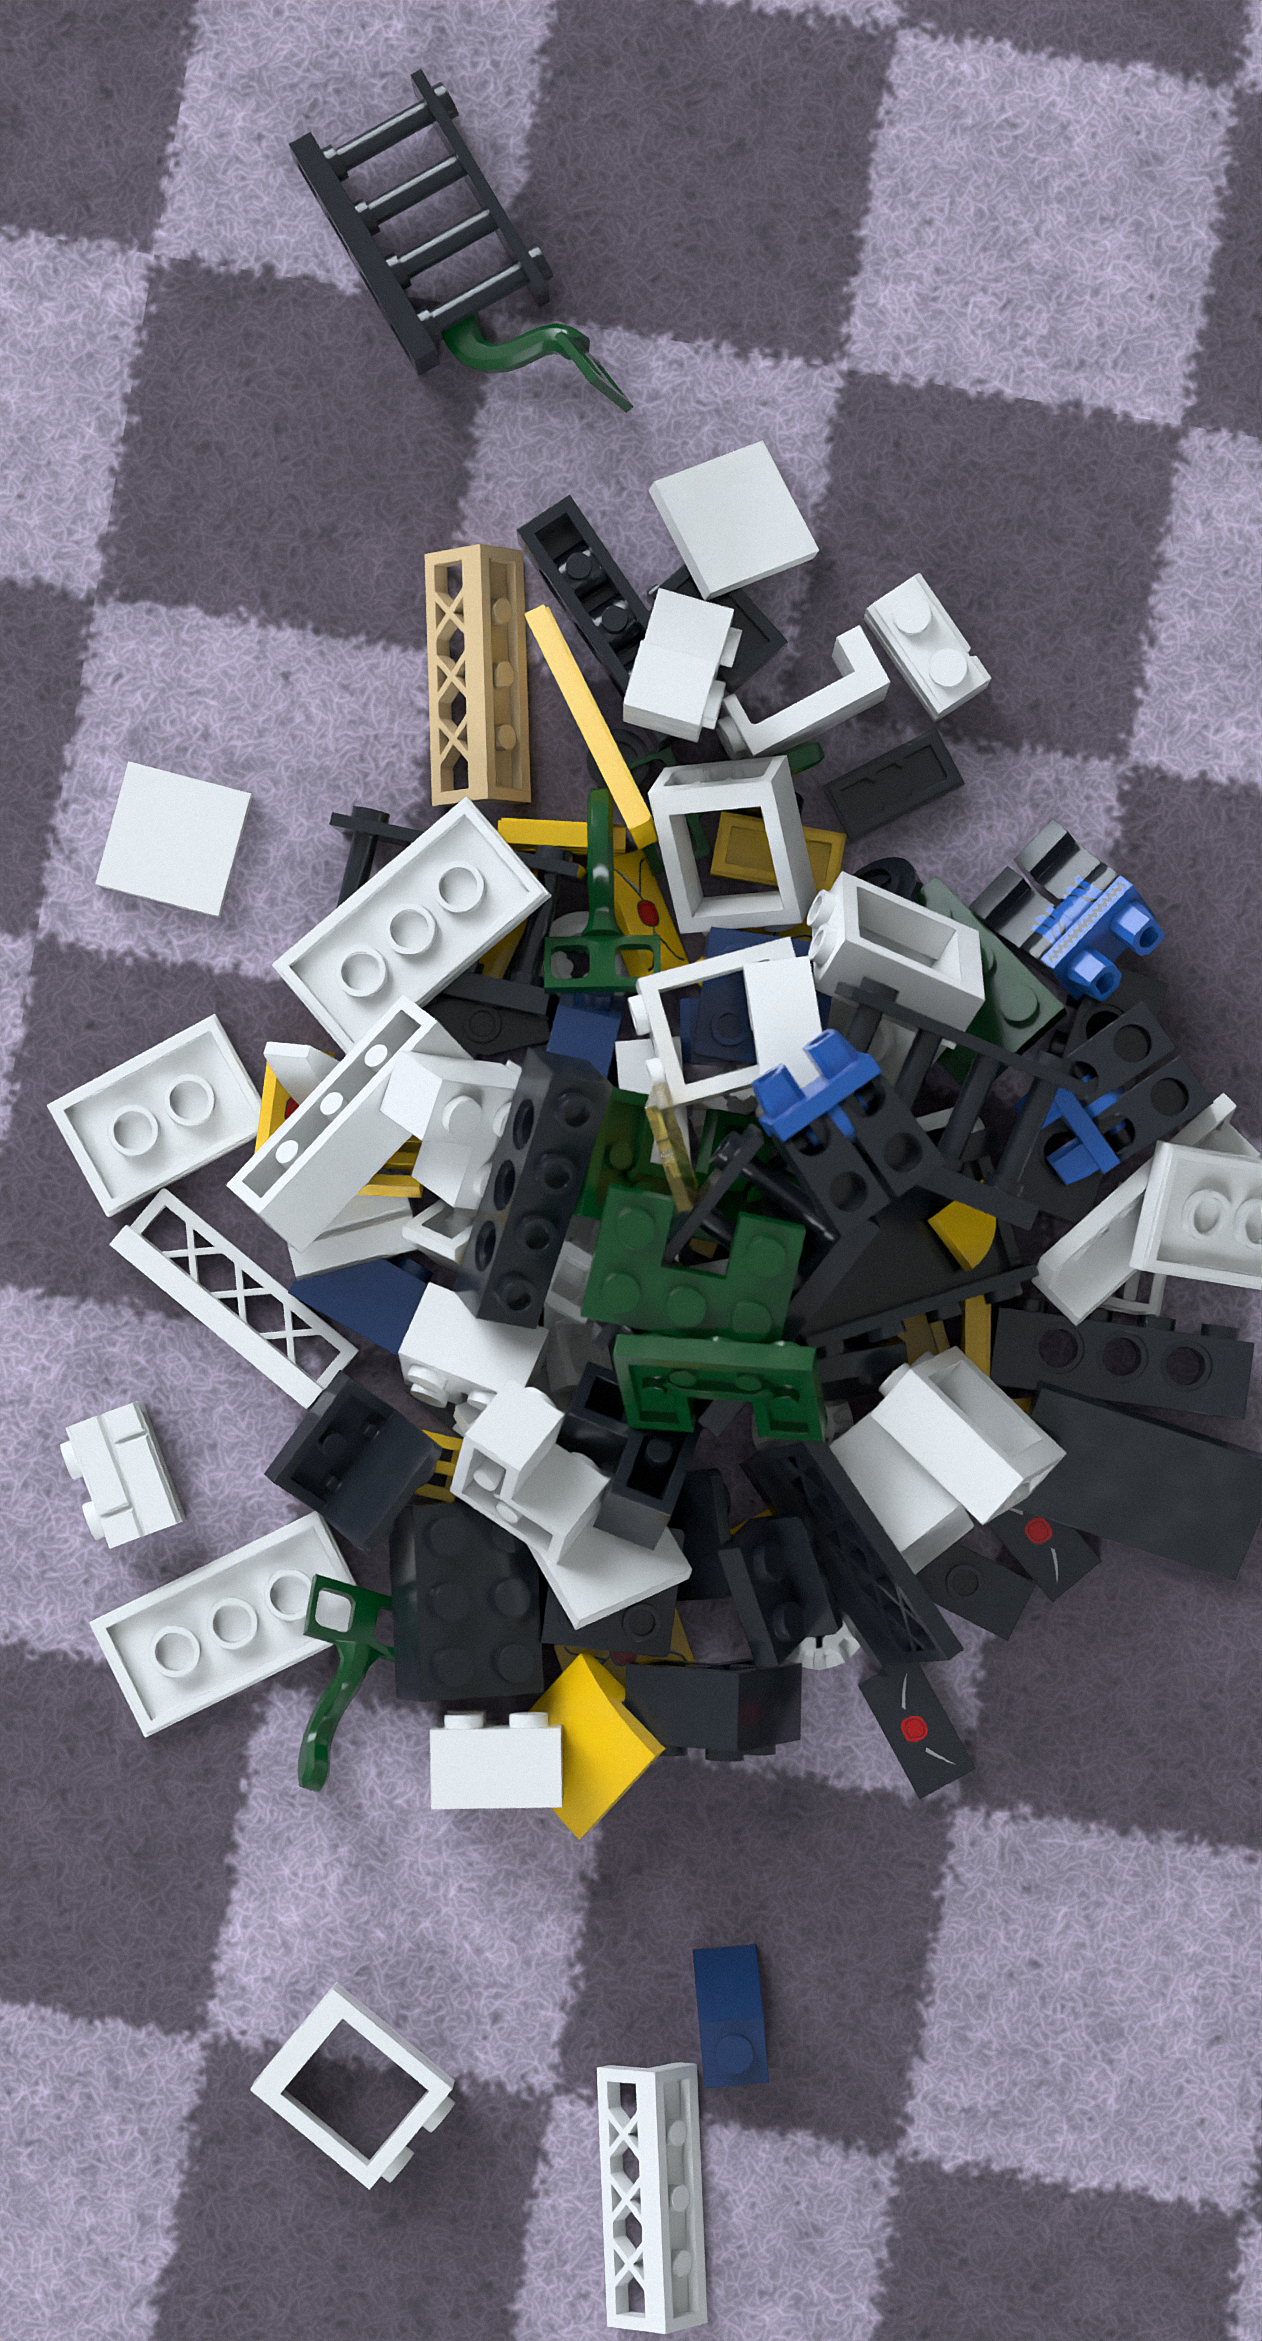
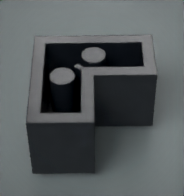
[556,1361,703,1551]
[625,1658,802,1762]

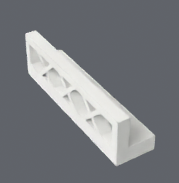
[1031,1093,1260,1326]
[109,1187,360,1409]
[597,2062,708,2334]

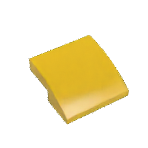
[528,1649,666,1839]

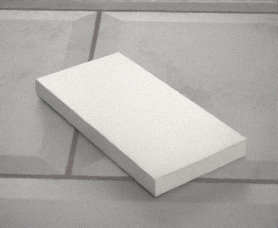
[272,796,552,1055]
[453,1367,692,1630]
[89,1511,358,1738]

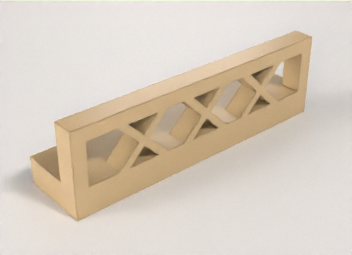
[425,544,531,807]

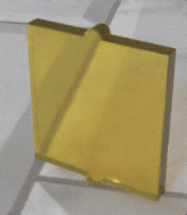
[645,1083,698,1212]

